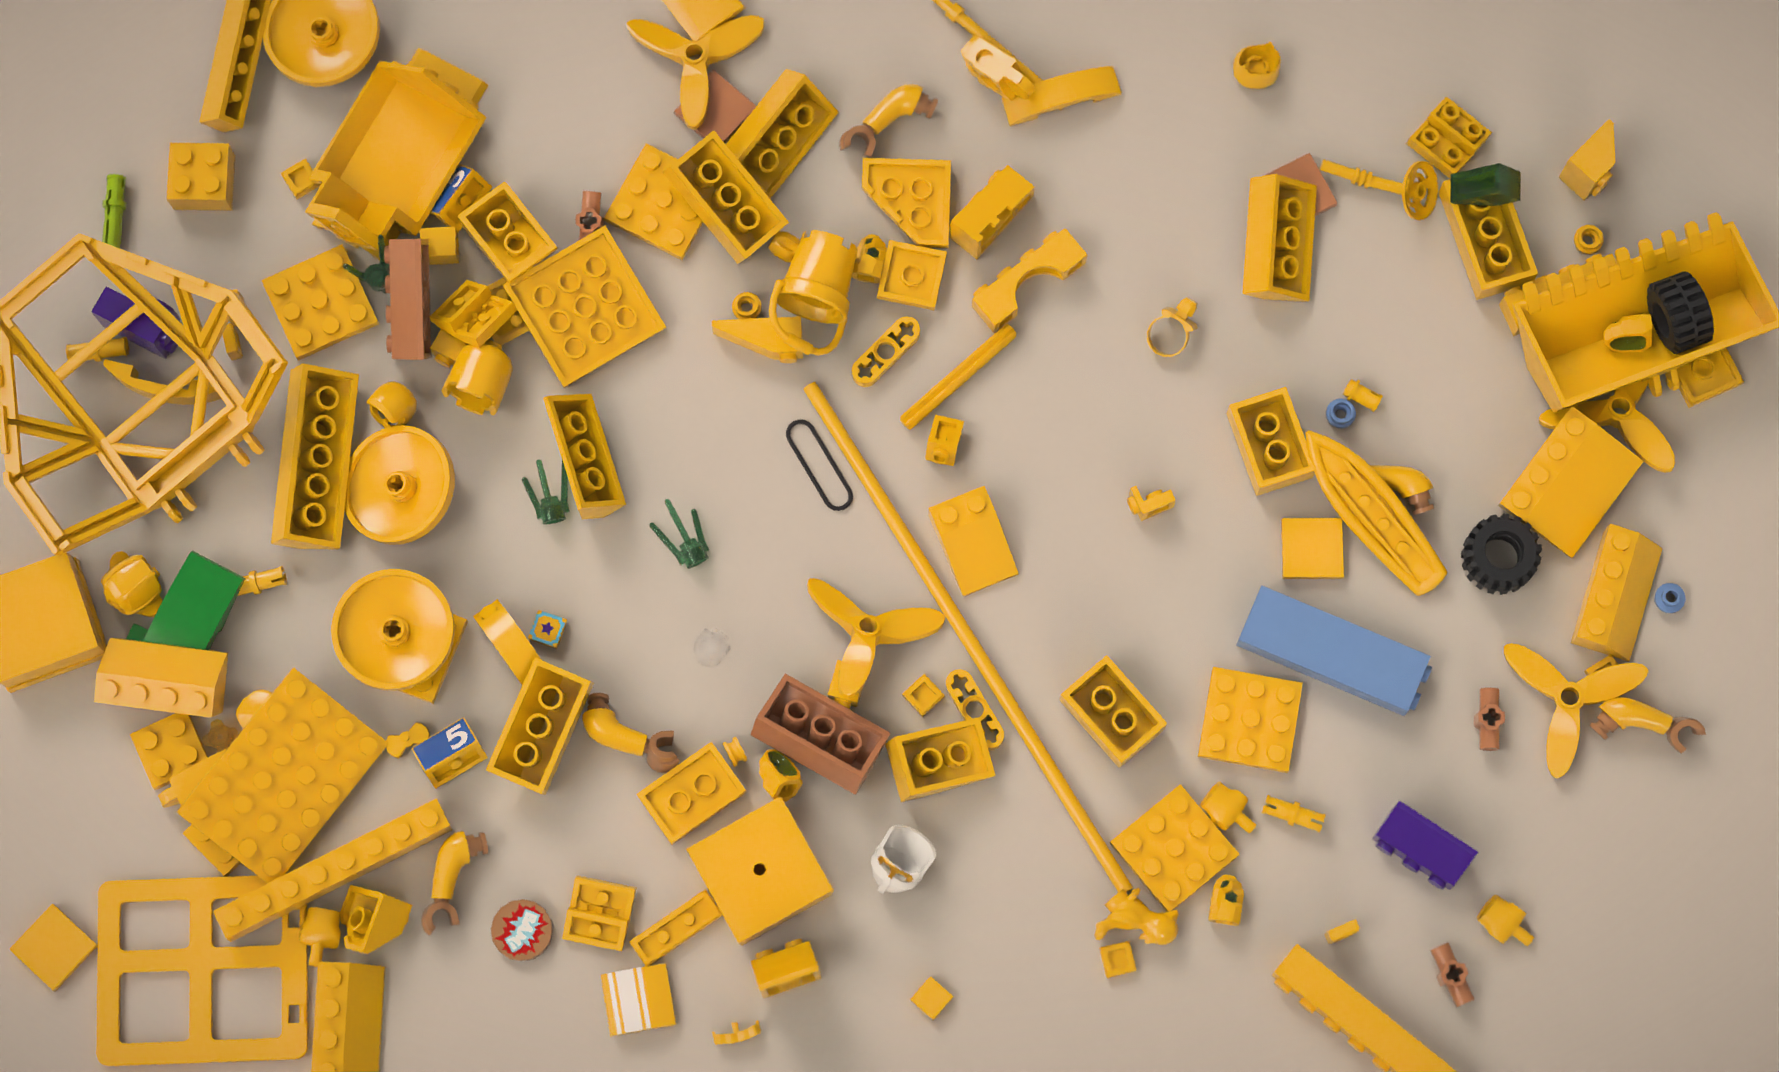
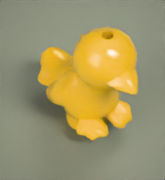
[1094,887,1178,945]

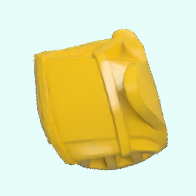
[101,551,163,617]

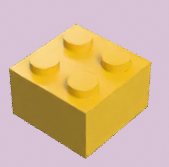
[166,143,235,211]

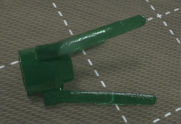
[343,235,390,293]
[522,459,570,525]
[649,499,709,569]

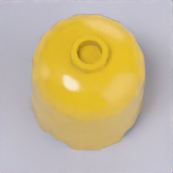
[441,340,513,416]

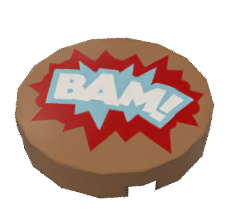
[491,899,553,961]

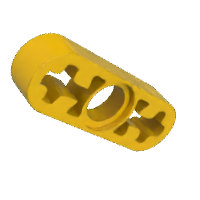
[852,316,920,387]
[946,669,1004,750]

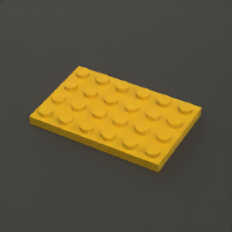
[176,667,389,883]

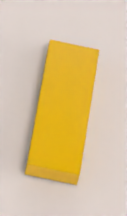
[629,889,723,966]

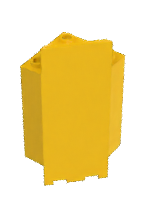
[305,48,489,262]

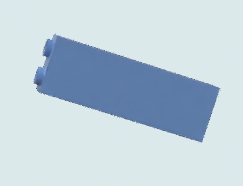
[1236,585,1432,716]

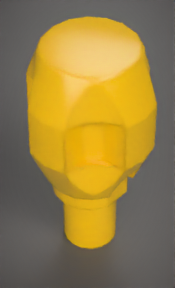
[768,231,800,263]

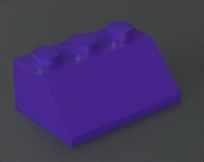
[1372,800,1478,890]

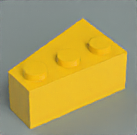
[950,165,1035,260]

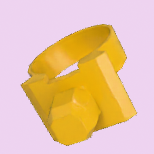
[1147,297,1198,357]

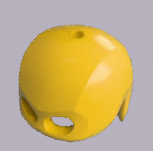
[366,381,417,428]

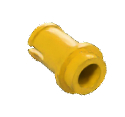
[1343,379,1383,412]

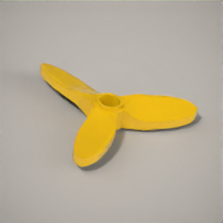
[627,15,765,130]
[1538,380,1675,473]
[807,578,945,699]
[1504,643,1648,779]

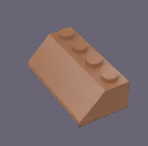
[384,239,432,360]
[751,673,890,795]

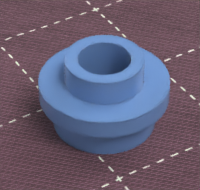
[1326,399,1356,428]
[1654,583,1686,613]

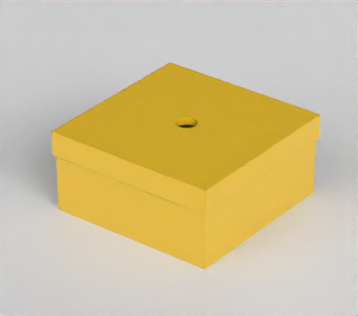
[0,552,107,693]
[686,796,834,946]

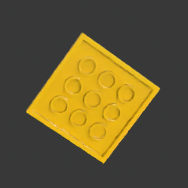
[503,226,666,388]

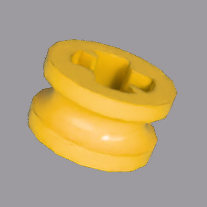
[722,736,748,768]

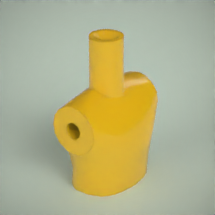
[1200,781,1256,834]
[1477,895,1534,946]
[299,907,341,967]

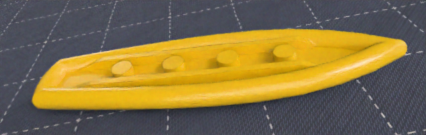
[1305,430,1447,596]

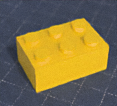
[1226,387,1316,496]
[1059,655,1167,768]

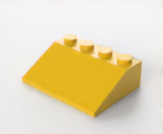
[1498,406,1644,559]

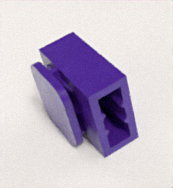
[91,286,180,359]

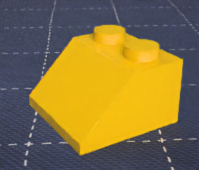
[1558,119,1615,201]

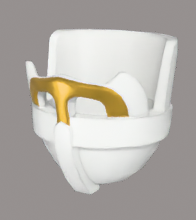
[871,825,936,894]

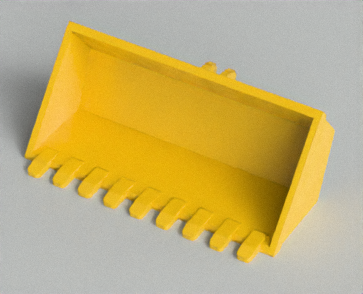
[1512,212,1779,413]

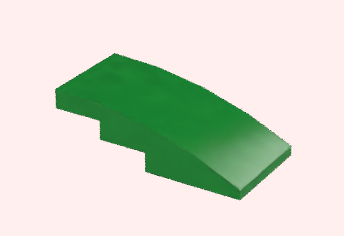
[143,551,245,650]

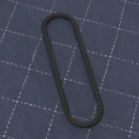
[786,419,853,511]

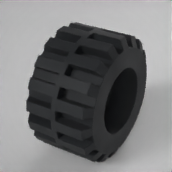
[1647,271,1714,354]
[1461,514,1542,595]

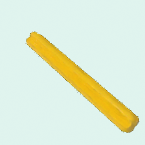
[900,324,1017,430]

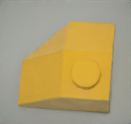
[340,885,412,954]

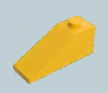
[712,316,803,363]

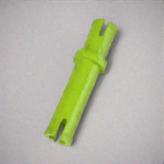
[102,174,126,248]

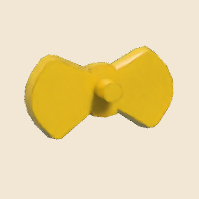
[386,722,430,759]

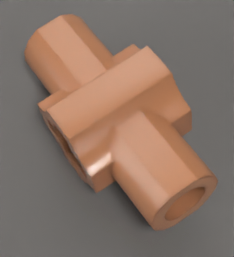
[575,191,604,240]
[1474,688,1505,751]
[1430,943,1474,1007]

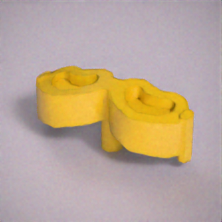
[712,1020,761,1045]

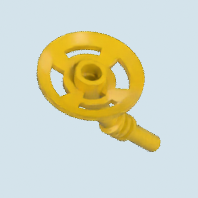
[1320,159,1438,220]

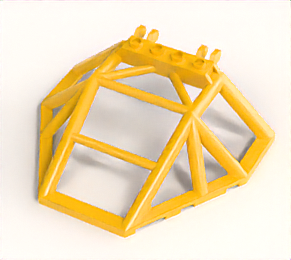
[0,233,288,555]

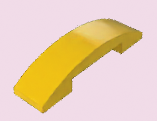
[1001,66,1122,126]
[103,359,222,405]

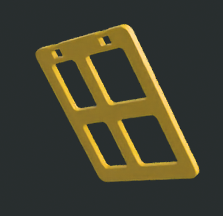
[96,875,308,1066]

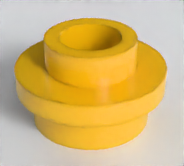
[1574,225,1604,254]
[732,292,762,319]

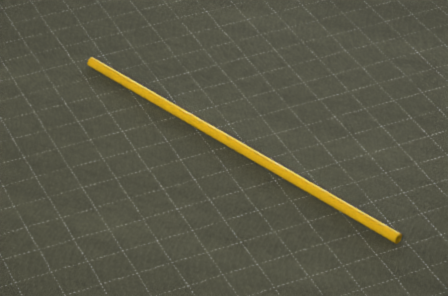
[803,382,1133,893]

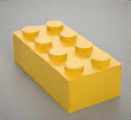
[1438,165,1538,300]

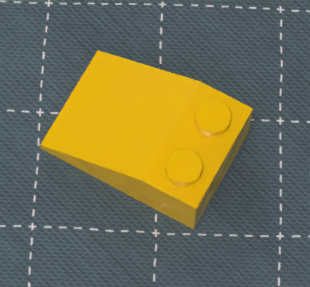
[457,181,558,283]
[928,486,1019,597]
[885,717,996,802]
[751,938,822,999]

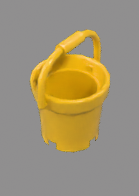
[769,230,858,356]

